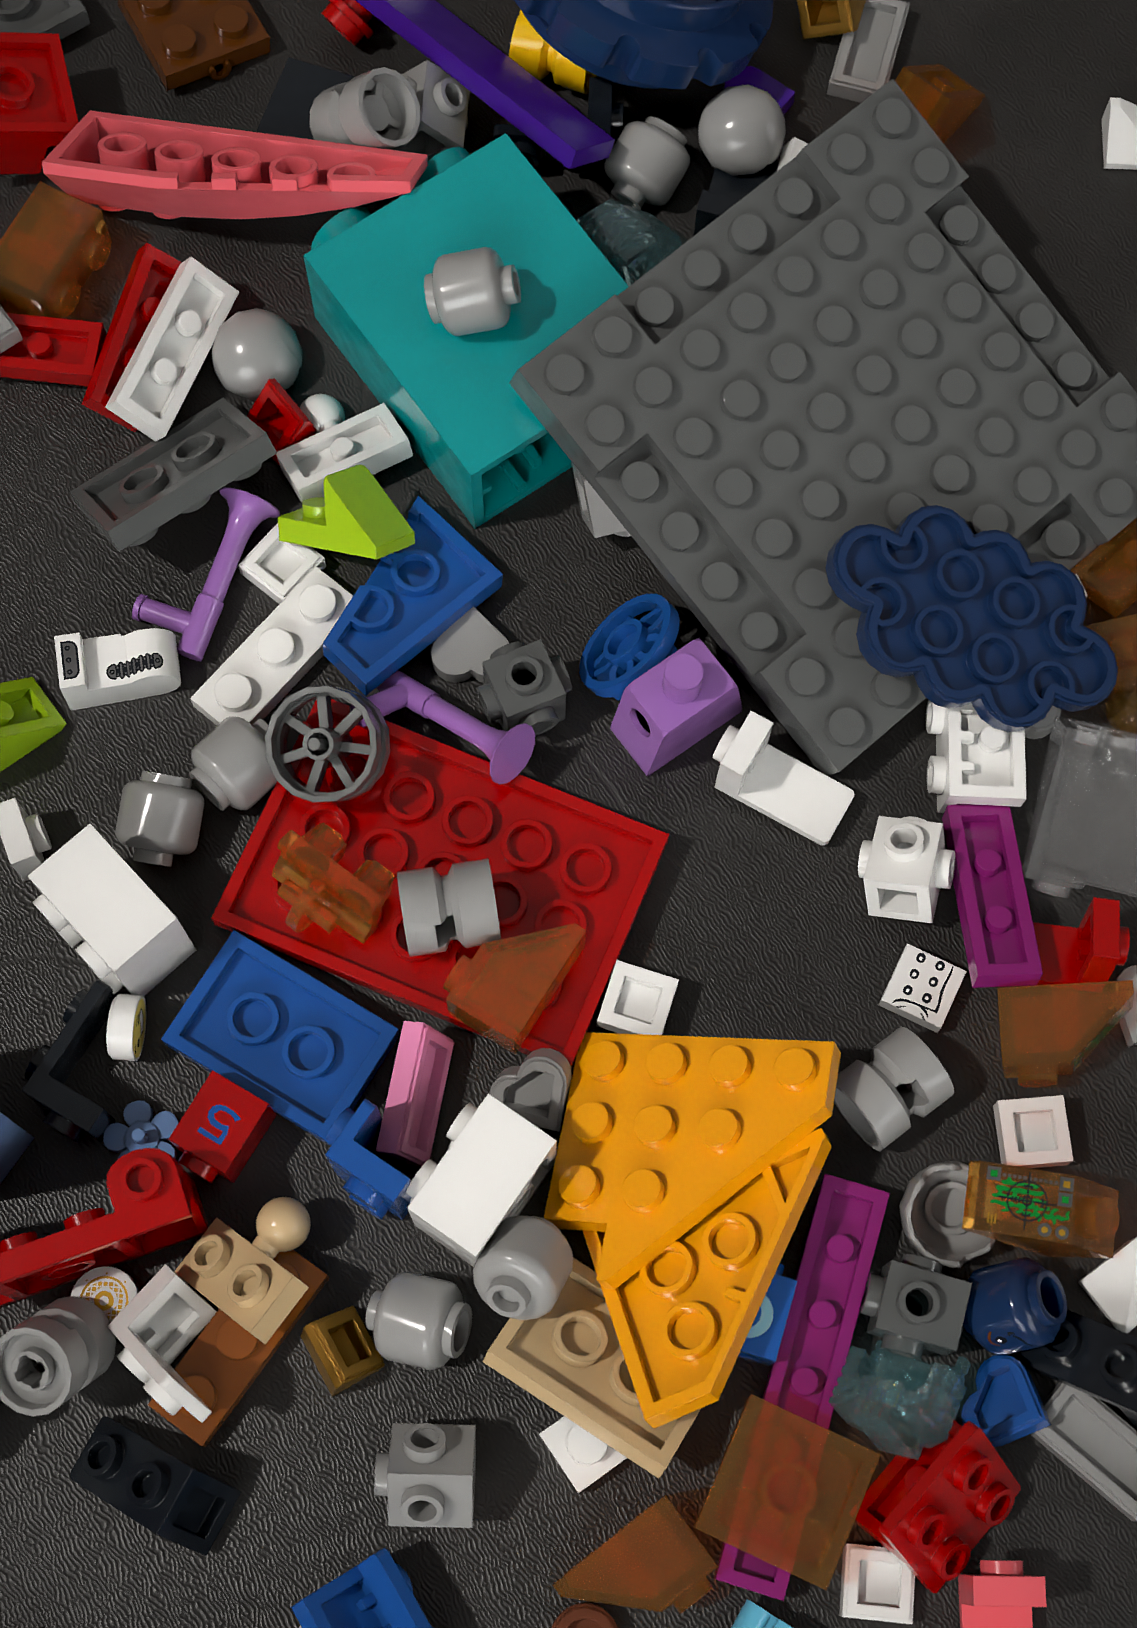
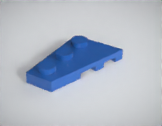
[323,495,503,696]

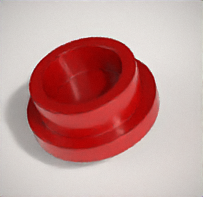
[321,0,374,46]

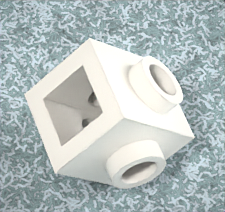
[858,816,955,923]

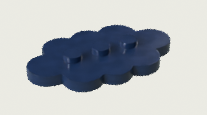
[825,505,1118,732]

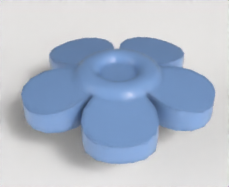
[103,1100,179,1160]

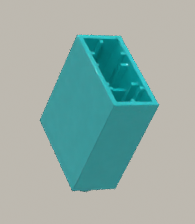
[303,133,629,529]

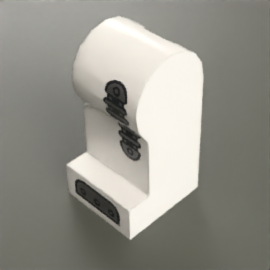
[54,628,181,711]

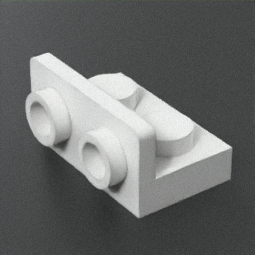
[926,700,1026,813]

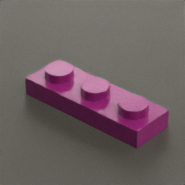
[942,804,1043,988]

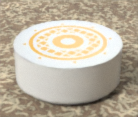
[71,1266,140,1322]

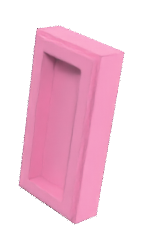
[376,1021,454,1167]

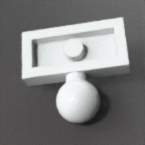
[276,394,413,503]

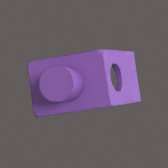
[610,638,742,777]

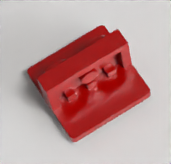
[848,1407,1021,1594]

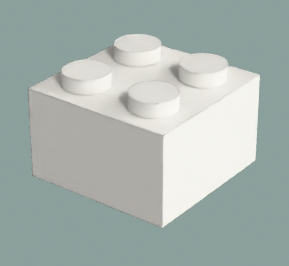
[28,823,197,996]
[406,1093,557,1267]

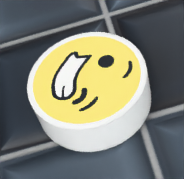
[106,994,146,1061]

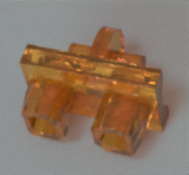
[272,822,395,943]

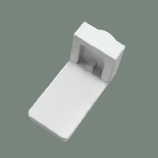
[712,711,854,846]
[107,1264,217,1423]

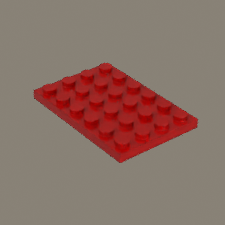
[211,699,669,1070]

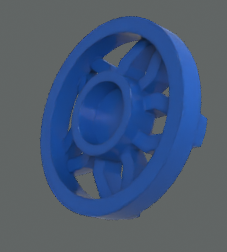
[579,593,680,701]

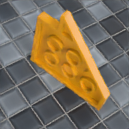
[544,1032,841,1290]
[582,1128,832,1428]

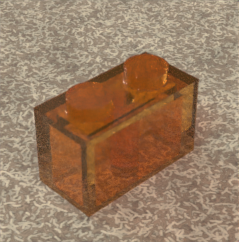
[0,181,112,318]

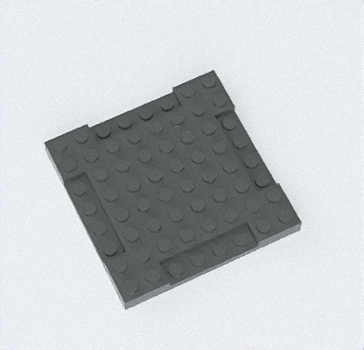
[509,78,1137,776]

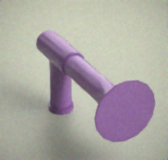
[132,487,280,661]
[350,670,535,784]

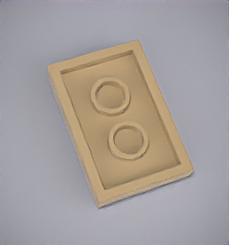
[483,1257,701,1478]

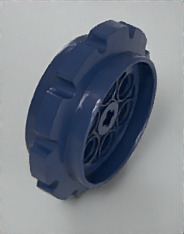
[514,0,773,89]

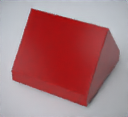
[247,378,317,465]

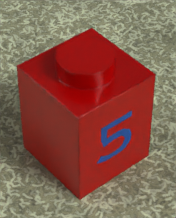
[168,1070,277,1184]

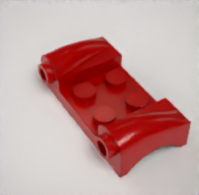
[0,1148,209,1307]

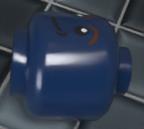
[963,1257,1067,1355]

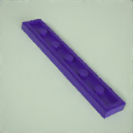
[355,0,615,169]

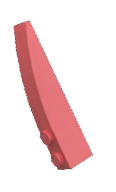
[42,111,428,219]

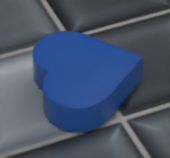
[961,1355,1051,1447]

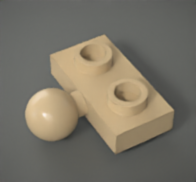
[174,1197,311,1345]

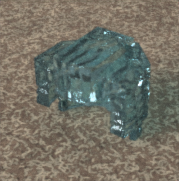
[577,199,682,286]
[828,1340,971,1460]

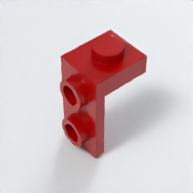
[1033,897,1130,994]

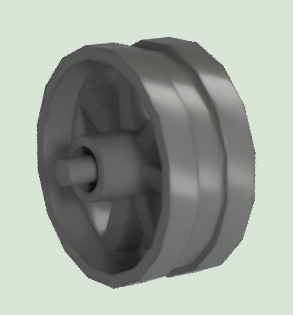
[265,686,391,803]

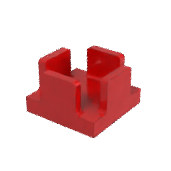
[0,32,79,174]

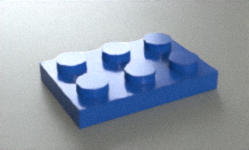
[161,930,400,1145]

